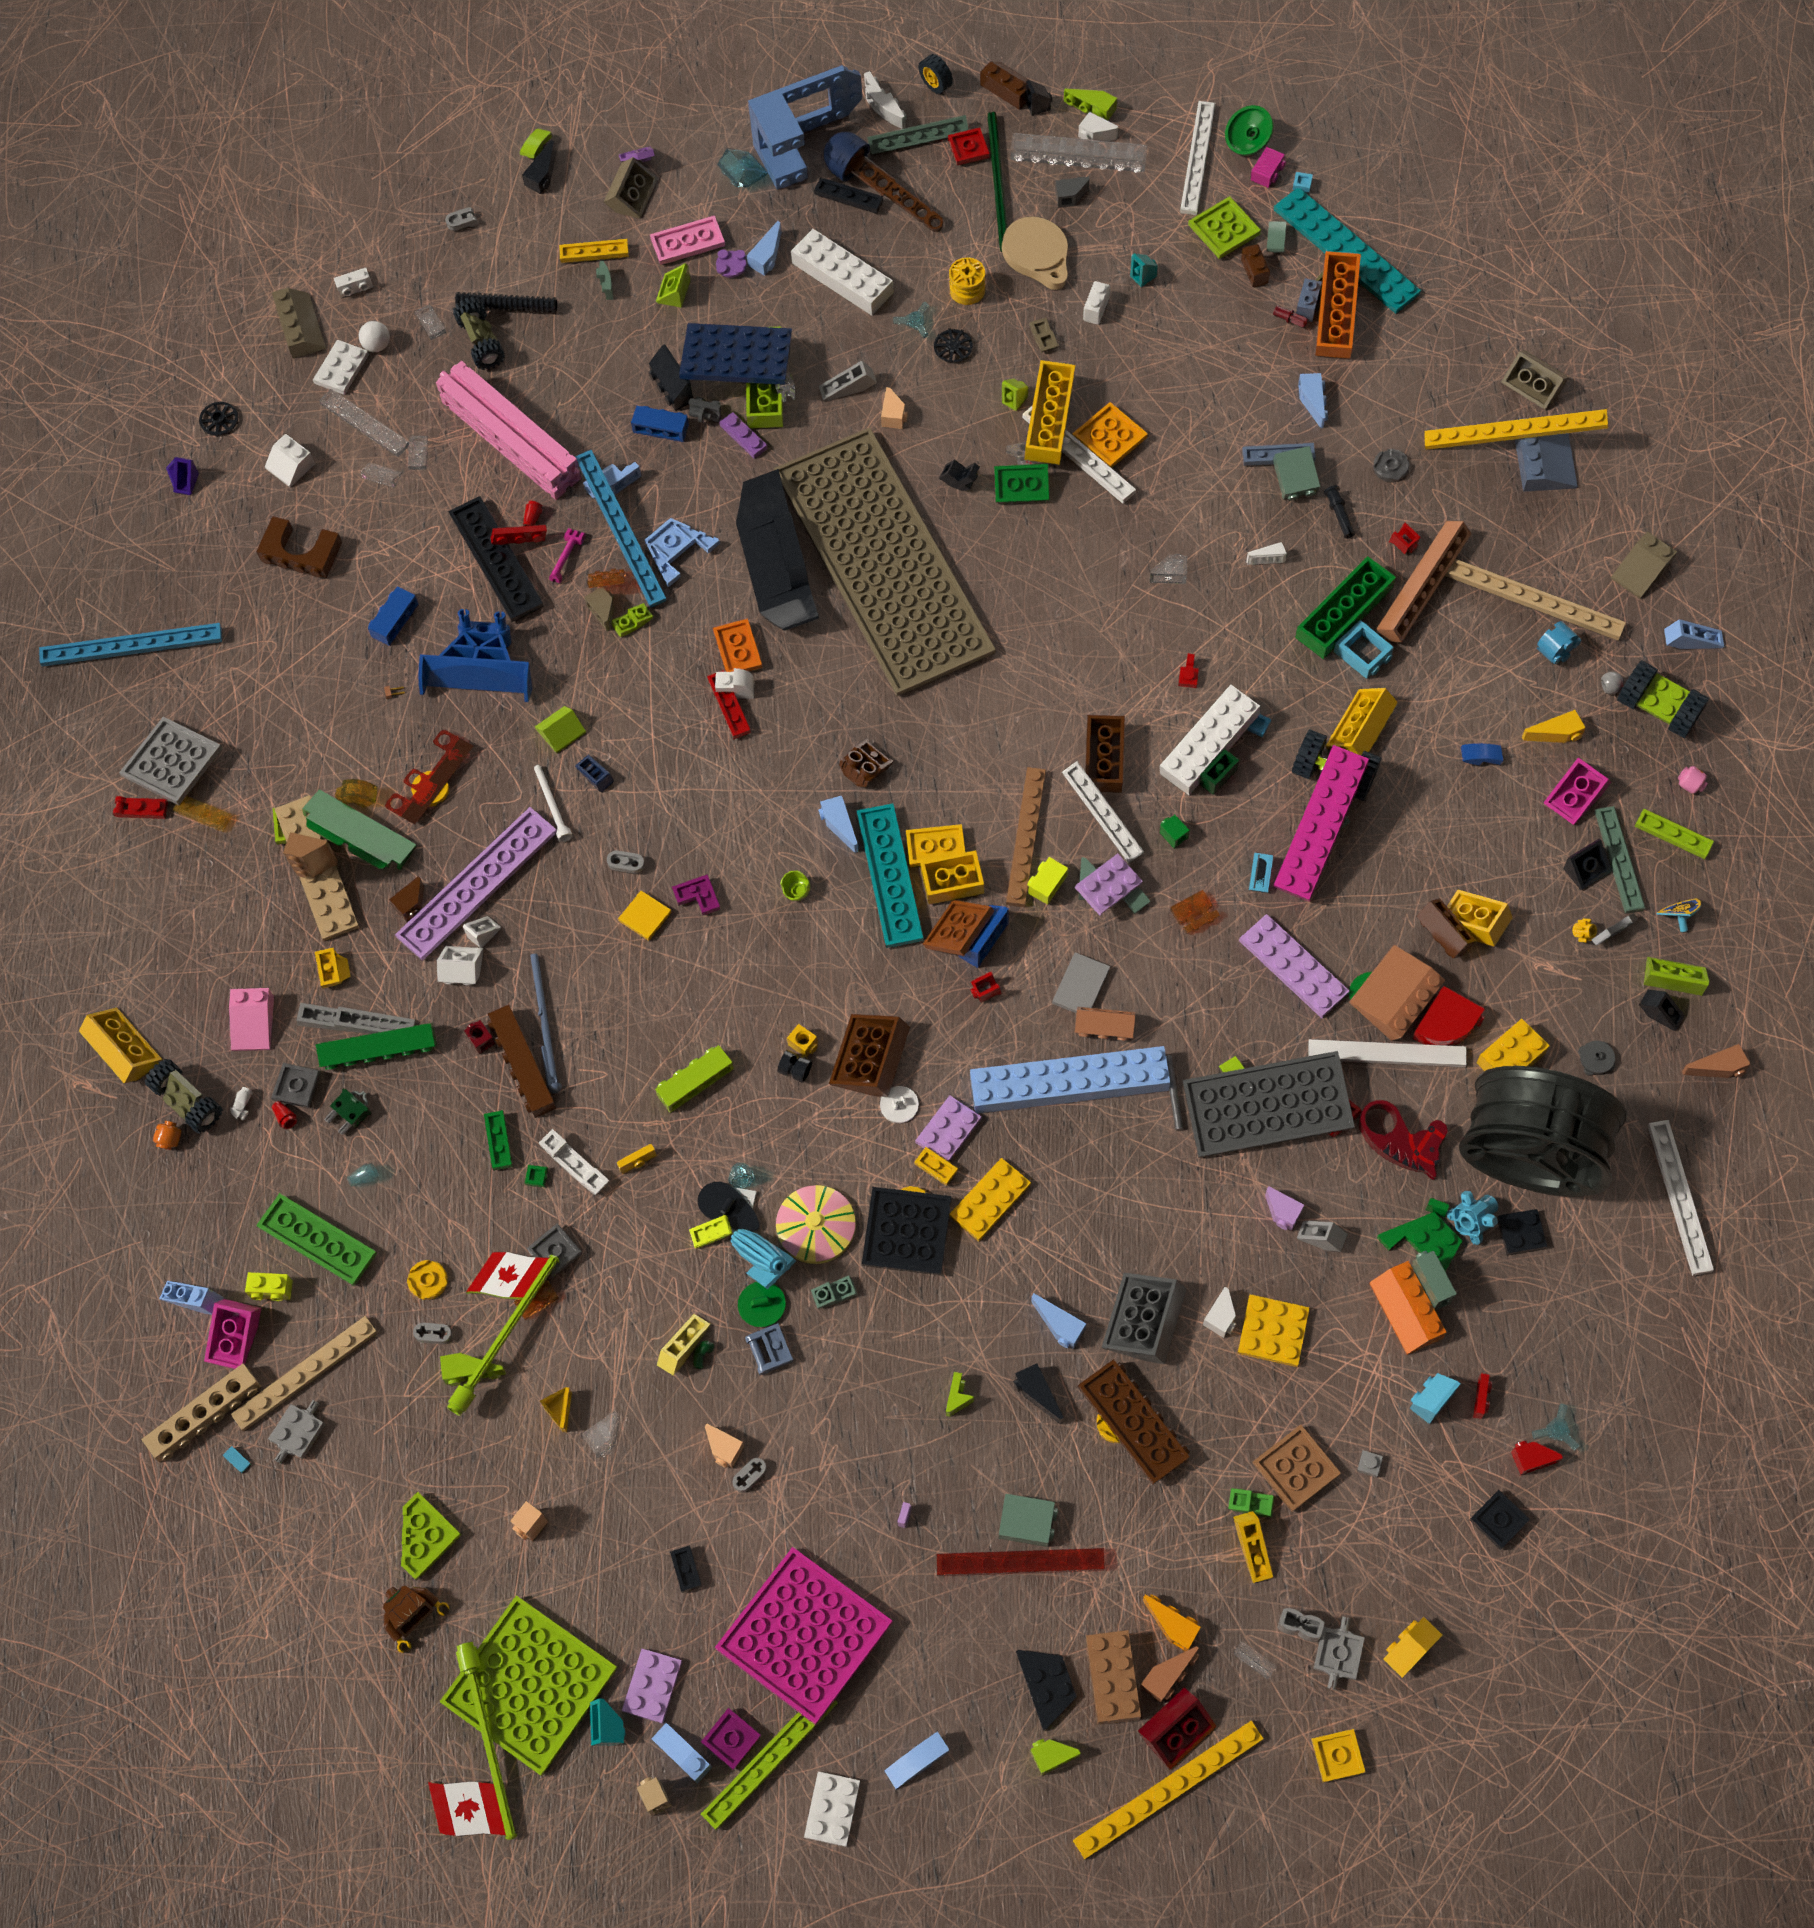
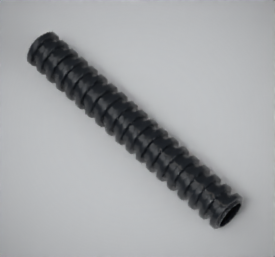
[455,292,557,313]

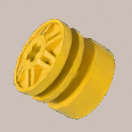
[949,257,985,305]

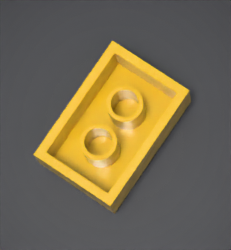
[920,850,984,905]
[1476,1018,1550,1071]

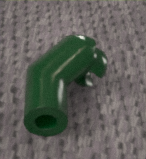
[693,1340,715,1369]

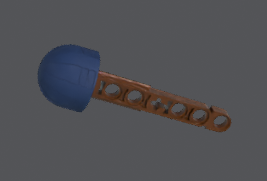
[824,132,944,232]

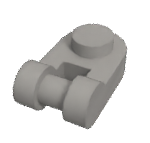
[445,207,478,231]

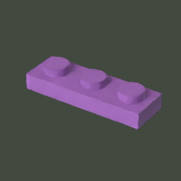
[719,412,767,459]

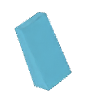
[223,1446,251,1473]

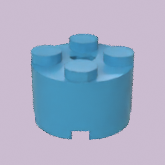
[1537,621,1582,664]

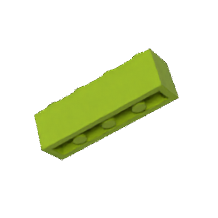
[655,1045,734,1113]

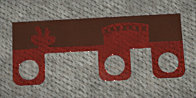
[385,730,474,825]

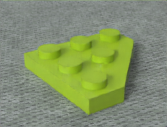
[401,1492,461,1581]

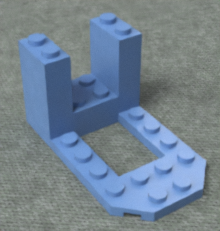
[748,65,863,190]

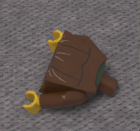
[383,1586,450,1653]

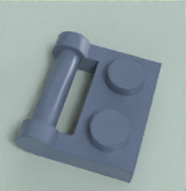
[745,1323,793,1375]

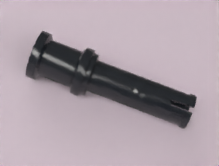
[1324,485,1355,538]

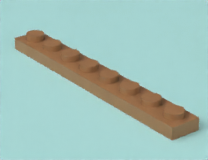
[1006,767,1046,907]

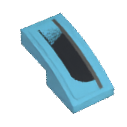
[1249,853,1273,893]

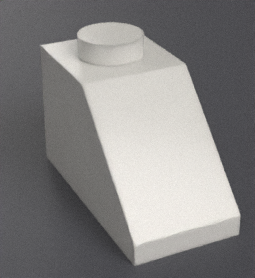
[1078,112,1118,144]
[1203,1287,1236,1338]

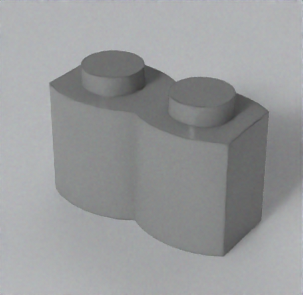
[1277,1608,1325,1642]

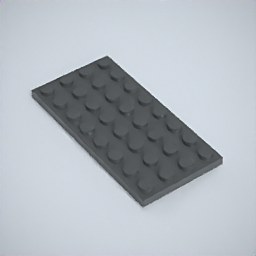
[1183,1051,1355,1158]

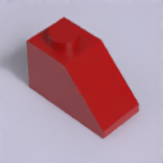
[1511,1441,1563,1475]

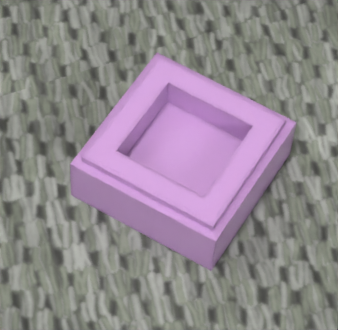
[898,1502,912,1528]

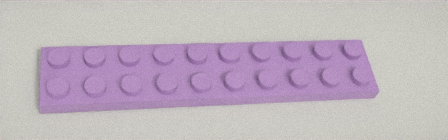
[395,807,557,961]

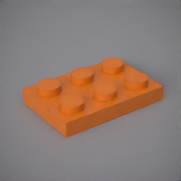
[713,618,763,672]

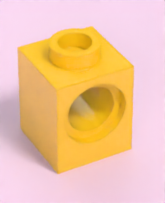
[787,1024,818,1057]

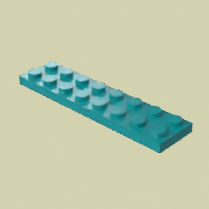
[857,803,923,948]

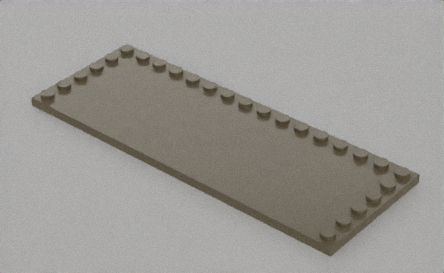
[774,428,996,696]

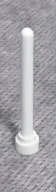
[534,765,573,842]

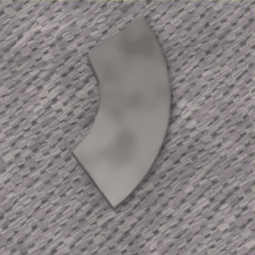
[1592,914,1638,945]

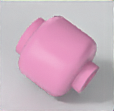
[1678,766,1708,794]

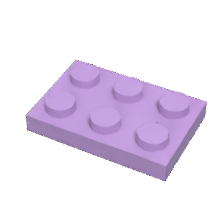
[1075,853,1143,916]
[915,1095,982,1162]
[622,1649,683,1724]

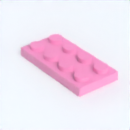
[650,216,725,265]

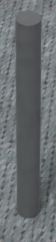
[1166,1055,1183,1131]

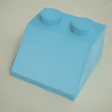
[1410,1373,1460,1424]

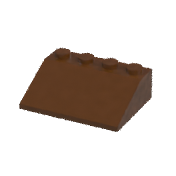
[829,1014,910,1097]

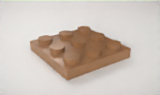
[1253,1425,1341,1512]

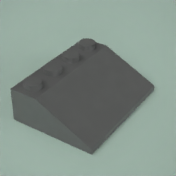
[1102,1273,1186,1364]

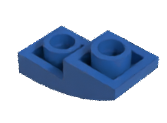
[1461,743,1503,766]

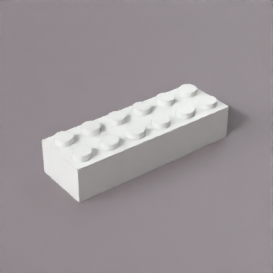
[791,229,894,315]
[1160,685,1260,795]

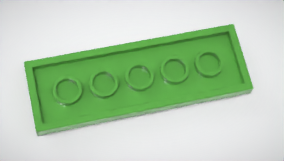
[256,1193,377,1286]

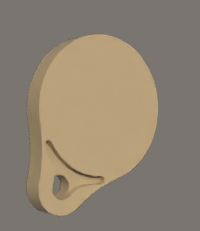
[1002,217,1068,290]

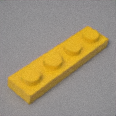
[559,239,629,263]

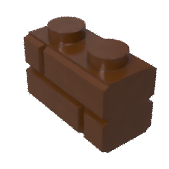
[1241,244,1270,287]

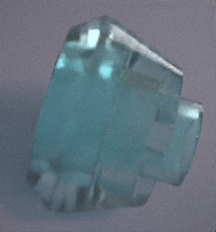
[728,1162,755,1188]

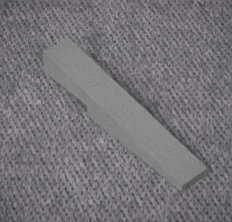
[296,1003,415,1034]

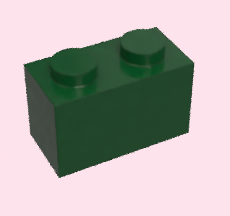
[1199,749,1239,795]

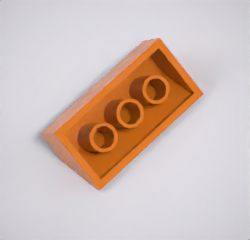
[1369,1261,1447,1355]

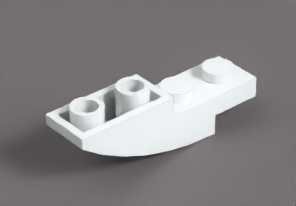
[864,71,907,129]

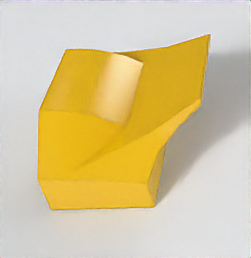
[315,948,351,989]

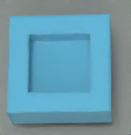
[1292,172,1313,192]

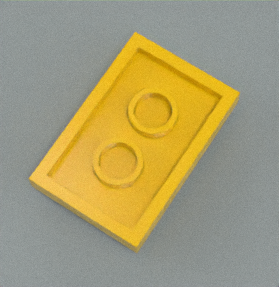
[906,824,965,867]

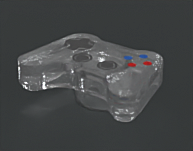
[1006,442,1036,465]

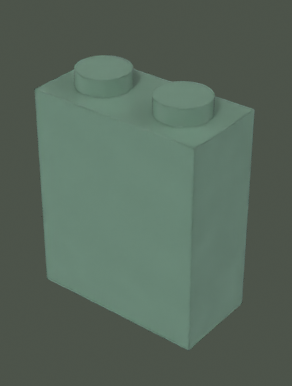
[1273,446,1320,501]
[1411,1251,1457,1311]
[999,1494,1058,1547]

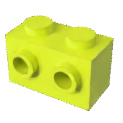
[1027,857,1068,905]
[245,1272,293,1301]

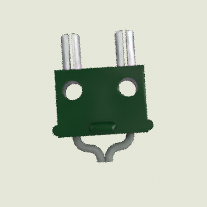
[324,1089,372,1135]

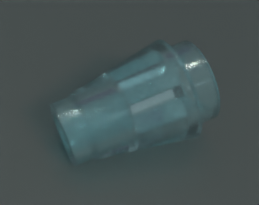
[347,1163,378,1187]

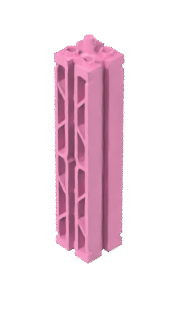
[436,361,581,500]

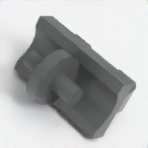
[689,396,721,423]

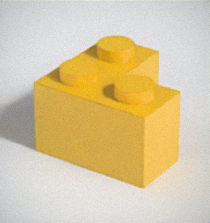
[1383,1617,1442,1678]

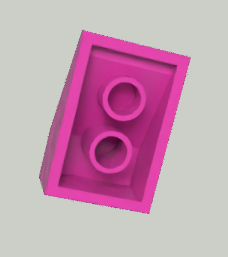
[1544,758,1611,825]
[204,1299,261,1369]

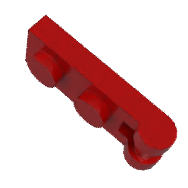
[113,796,168,819]

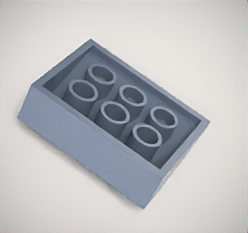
[1515,418,1577,492]

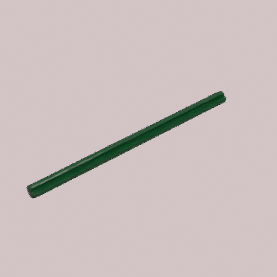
[987,111,1007,252]

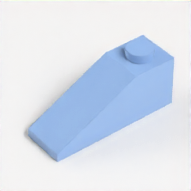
[747,221,782,276]
[1664,619,1724,649]
[818,796,859,853]
[1031,1293,1086,1349]
[652,1723,712,1784]

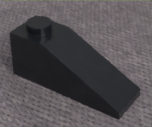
[522,140,556,194]
[1013,1363,1064,1424]

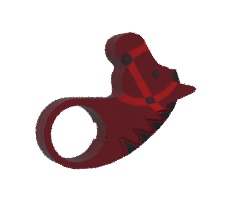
[1359,1100,1448,1180]

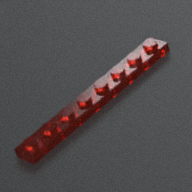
[936,1548,1105,1576]

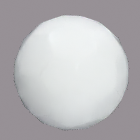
[359,321,390,352]

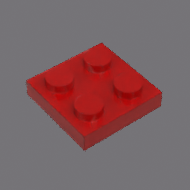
[948,128,989,166]

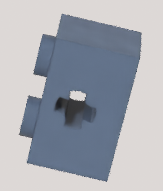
[1296,278,1322,322]

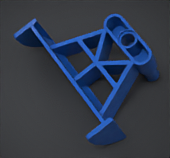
[418,609,533,703]

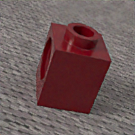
[464,1020,495,1054]

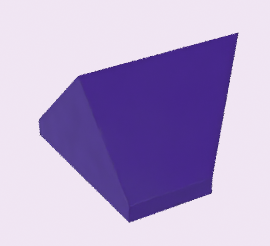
[166,457,199,495]

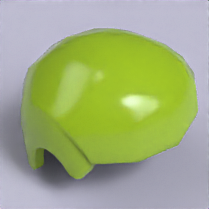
[780,870,810,901]

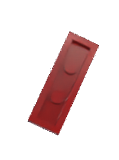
[491,525,547,545]

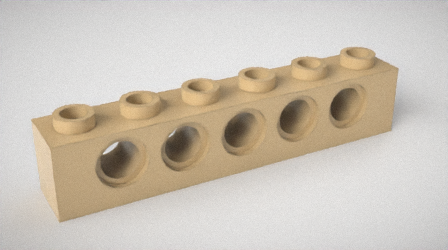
[141,1363,261,1462]

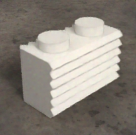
[1083,281,1110,325]

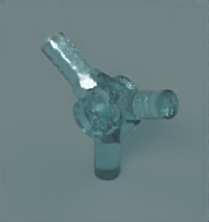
[893,302,929,338]
[1532,1404,1580,1451]

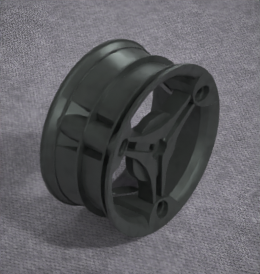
[1459,1066,1627,1197]

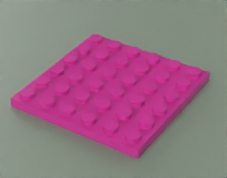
[715,1547,893,1726]

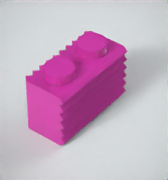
[1250,147,1286,188]

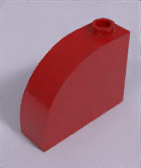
[1412,986,1485,1046]

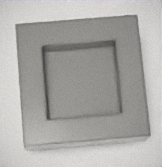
[1357,1450,1383,1478]

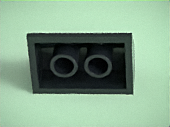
[648,344,693,411]

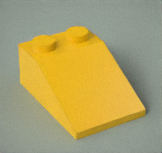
[1447,890,1513,946]

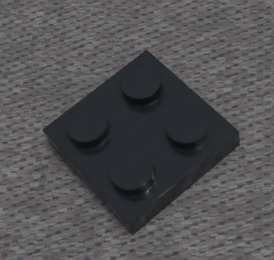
[1497,1209,1547,1256]
[1470,1489,1530,1550]

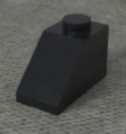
[1026,80,1053,116]
[1639,990,1685,1031]

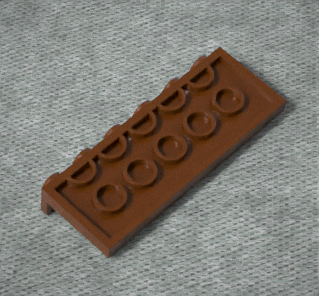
[1078,1359,1190,1485]

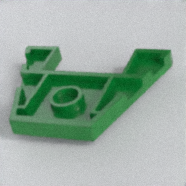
[1377,1212,1462,1272]

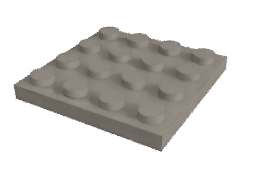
[119,717,223,805]

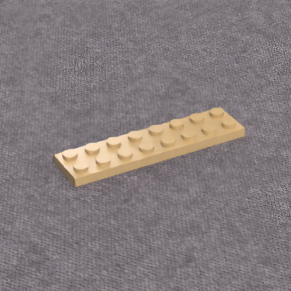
[274,795,360,941]

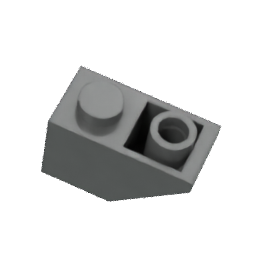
[1055,176,1090,208]

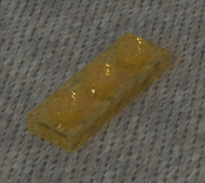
[173,796,232,832]

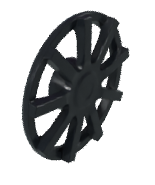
[934,328,973,363]
[199,402,238,437]

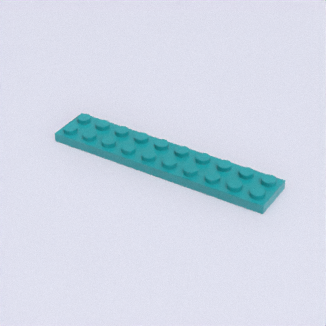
[1274,188,1421,314]

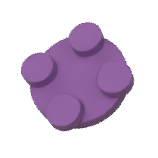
[716,250,746,278]

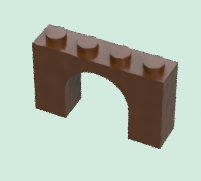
[256,516,342,578]

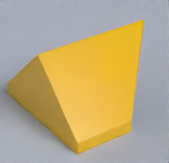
[540,1387,572,1432]

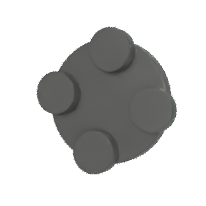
[1578,1041,1615,1076]

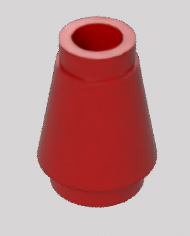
[523,500,543,526]
[271,1101,297,1129]

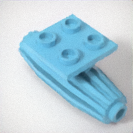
[731,1229,796,1289]

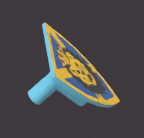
[1656,898,1701,932]

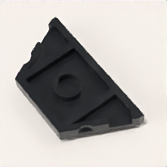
[1016,1650,1077,1731]

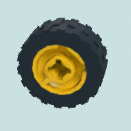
[918,54,953,94]

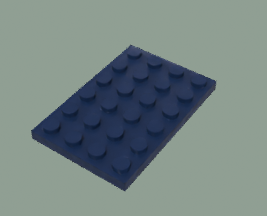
[679,323,792,385]

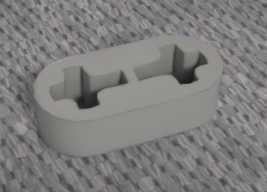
[413,1323,453,1344]
[732,1458,767,1493]

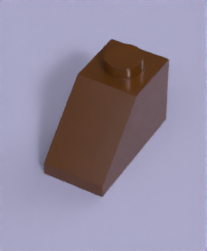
[389,876,424,922]

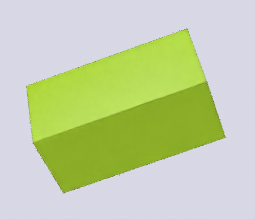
[1643,957,1709,996]

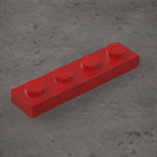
[707,670,751,739]

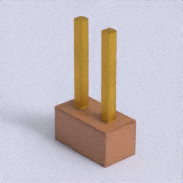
[384,686,405,699]

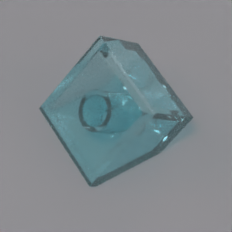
[717,148,768,188]

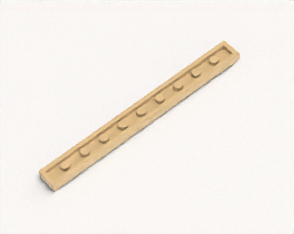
[1445,559,1626,640]

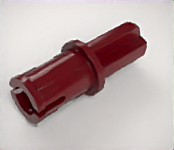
[1273,305,1308,328]

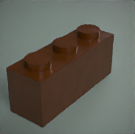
[1416,898,1477,959]

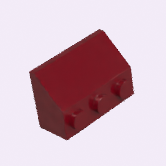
[1138,1688,1217,1770]

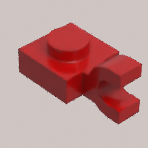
[1178,653,1199,688]

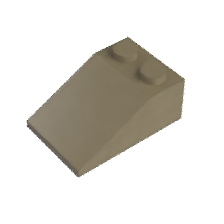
[1610,531,1677,599]

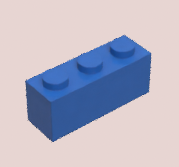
[631,405,689,442]
[368,586,419,646]

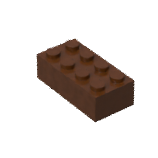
[1085,715,1125,793]

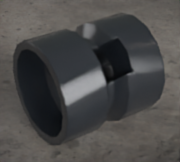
[777,1050,813,1083]

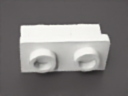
[334,268,373,298]

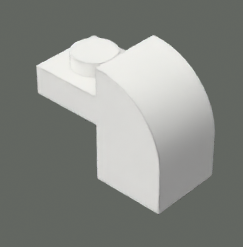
[715,668,755,699]

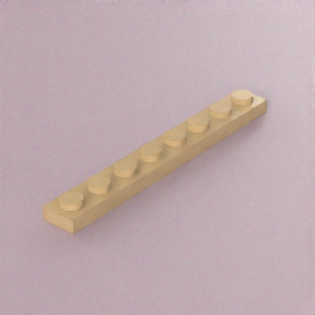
[231,1316,378,1432]

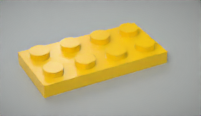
[949,1158,1031,1242]

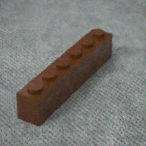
[487,1004,556,1118]

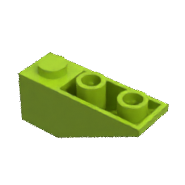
[1064,89,1117,121]
[440,1353,506,1386]

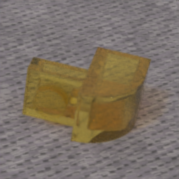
[335,779,378,808]

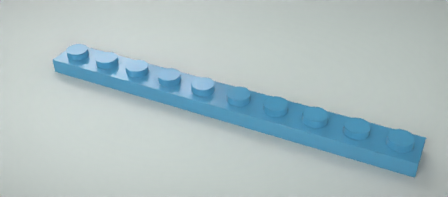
[575,450,666,608]
[39,623,222,667]

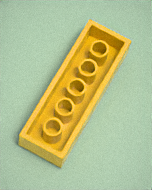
[1024,360,1075,465]

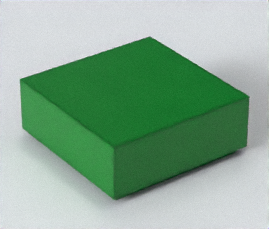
[525,1165,548,1188]
[1425,1198,1449,1217]

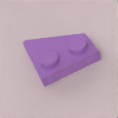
[619,146,655,162]

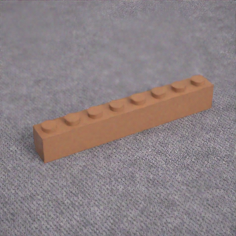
[1377,521,1471,642]

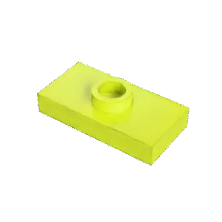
[689,1215,733,1249]

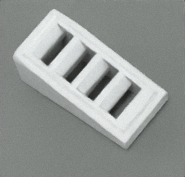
[1246,542,1287,565]

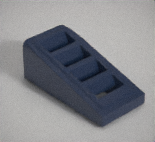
[575,754,614,792]

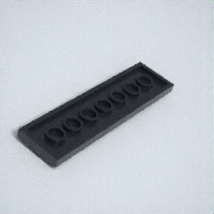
[448,496,544,622]

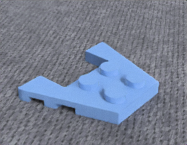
[644,518,720,587]

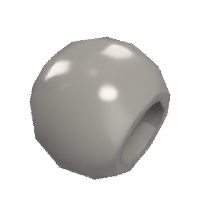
[1601,671,1624,695]

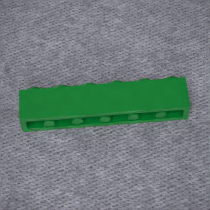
[315,1022,437,1070]

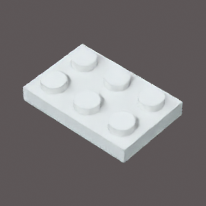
[313,340,369,395]
[804,1772,860,1847]

